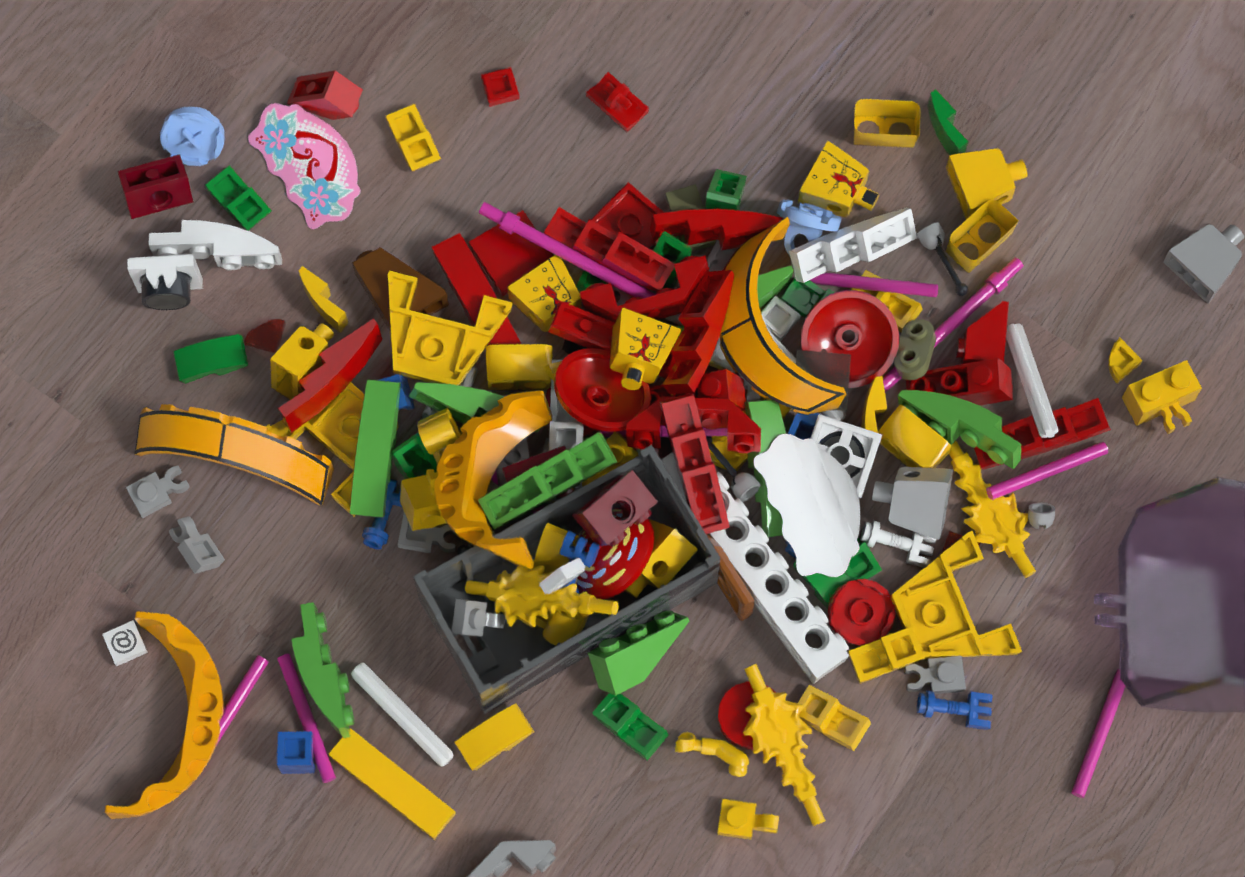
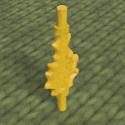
[949,440,1036,578]
[465,565,618,628]
[743,664,825,826]

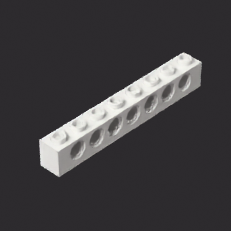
[661,452,849,684]

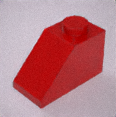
[287,70,363,120]
[956,301,1009,364]

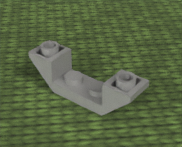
[468,840,556,877]

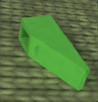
[588,610,689,695]

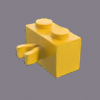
[1122,360,1202,434]
[400,469,446,531]

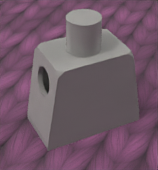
[1163,224,1244,304]
[872,467,953,540]

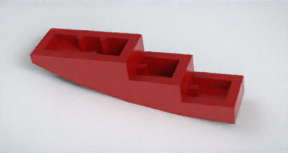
[543,207,674,292]
[650,209,784,251]
[431,233,521,346]
[663,270,734,394]
[278,318,383,433]
[660,393,730,534]
[974,398,1111,470]

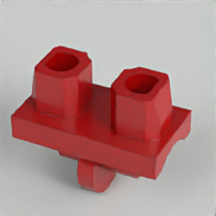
[586,72,649,132]

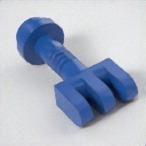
[362,479,402,549]
[559,531,600,594]
[916,691,993,730]

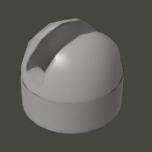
[1028,502,1055,529]

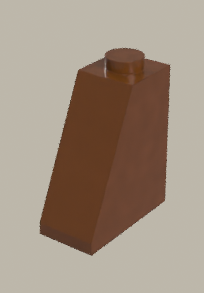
[352,247,449,333]

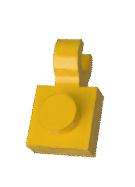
[718,799,779,840]

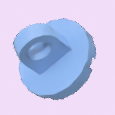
[160,107,225,166]
[777,200,841,255]

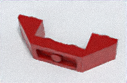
[579,255,709,322]
[626,397,761,453]

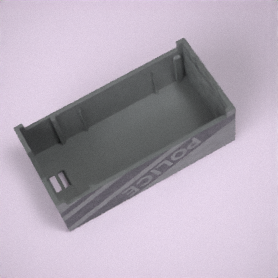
[413,445,721,714]

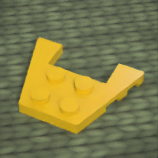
[388,271,512,386]
[265,382,399,517]
[890,531,1022,659]

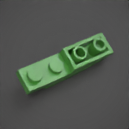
[898,390,1021,469]
[291,602,354,738]

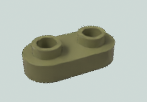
[894,319,936,380]

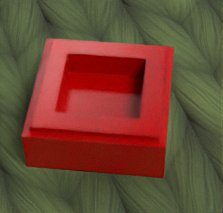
[481,67,520,107]

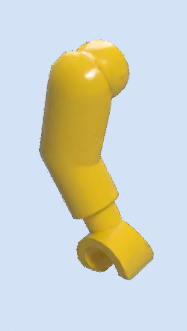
[675,732,749,777]

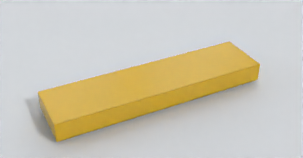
[328,728,456,840]

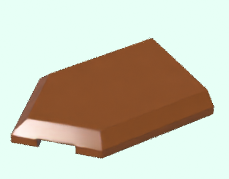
[706,534,755,621]

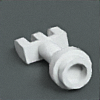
[860,521,936,568]

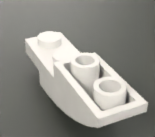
[149,220,282,270]

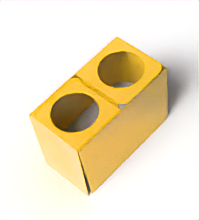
[854,99,920,148]
[946,199,1019,273]
[485,344,553,390]
[878,405,951,468]

